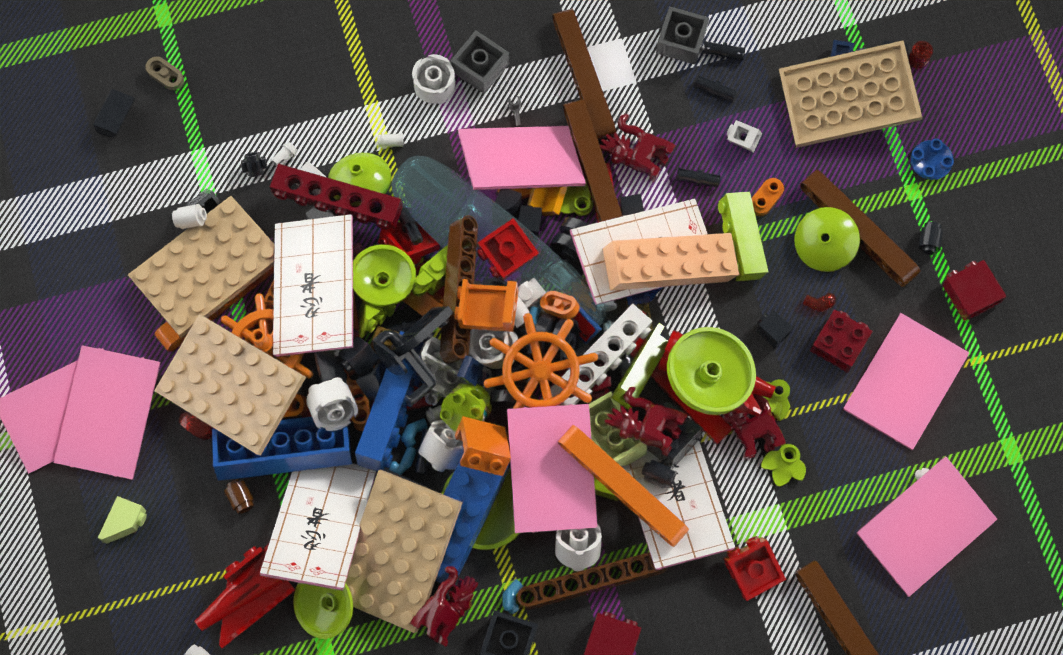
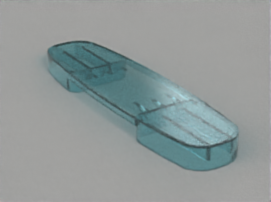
[392,156,606,341]

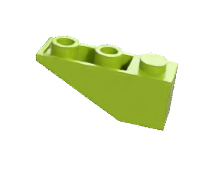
[359,300,396,338]

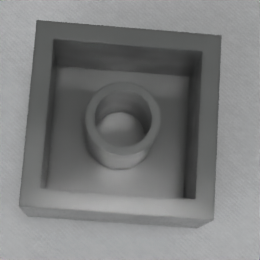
[656,6,709,65]
[451,30,510,94]

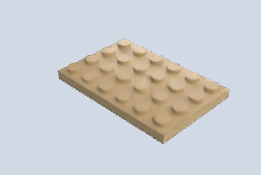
[779,40,922,148]
[128,196,275,338]
[154,314,306,456]
[346,470,463,633]

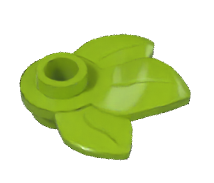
[560,179,593,216]
[759,379,790,421]
[761,444,806,487]

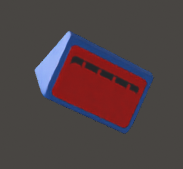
[571,307,602,345]

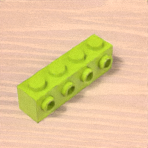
[718,192,768,281]

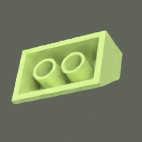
[589,392,647,466]

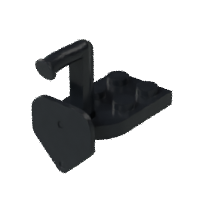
[372,306,454,407]

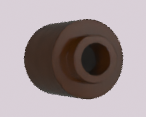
[224,479,254,514]

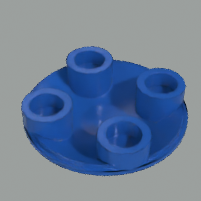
[911,139,954,180]

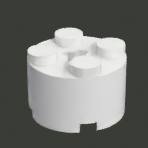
[412,54,455,104]
[469,329,518,369]
[306,377,358,431]
[418,420,464,472]
[555,524,602,572]

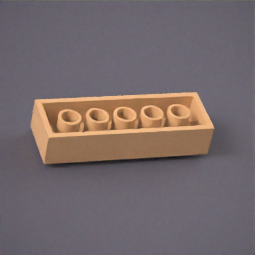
[603,233,739,291]

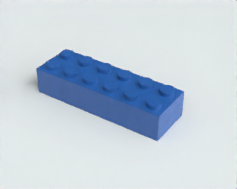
[355,331,424,472]
[212,417,352,481]
[436,457,511,587]

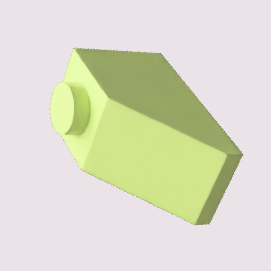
[98,496,147,544]

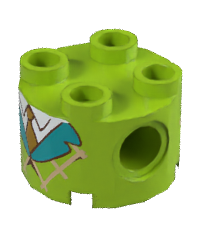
[440,383,492,431]

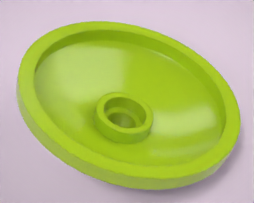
[328,152,391,207]
[794,207,860,272]
[353,245,416,307]
[294,582,353,639]

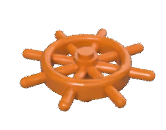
[221,294,313,379]
[483,313,598,409]

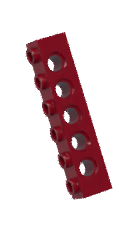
[270,164,403,230]

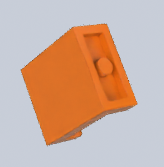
[454,279,519,332]
[455,416,511,476]

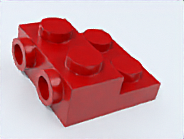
[378,216,441,264]
[476,218,539,280]
[723,536,786,601]

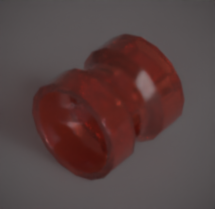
[908,41,933,69]

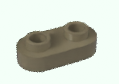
[146,57,184,90]

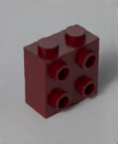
[942,260,1006,322]
[810,309,873,373]
[584,611,641,655]

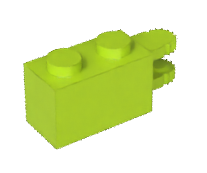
[412,245,448,297]

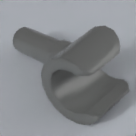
[508,96,521,127]

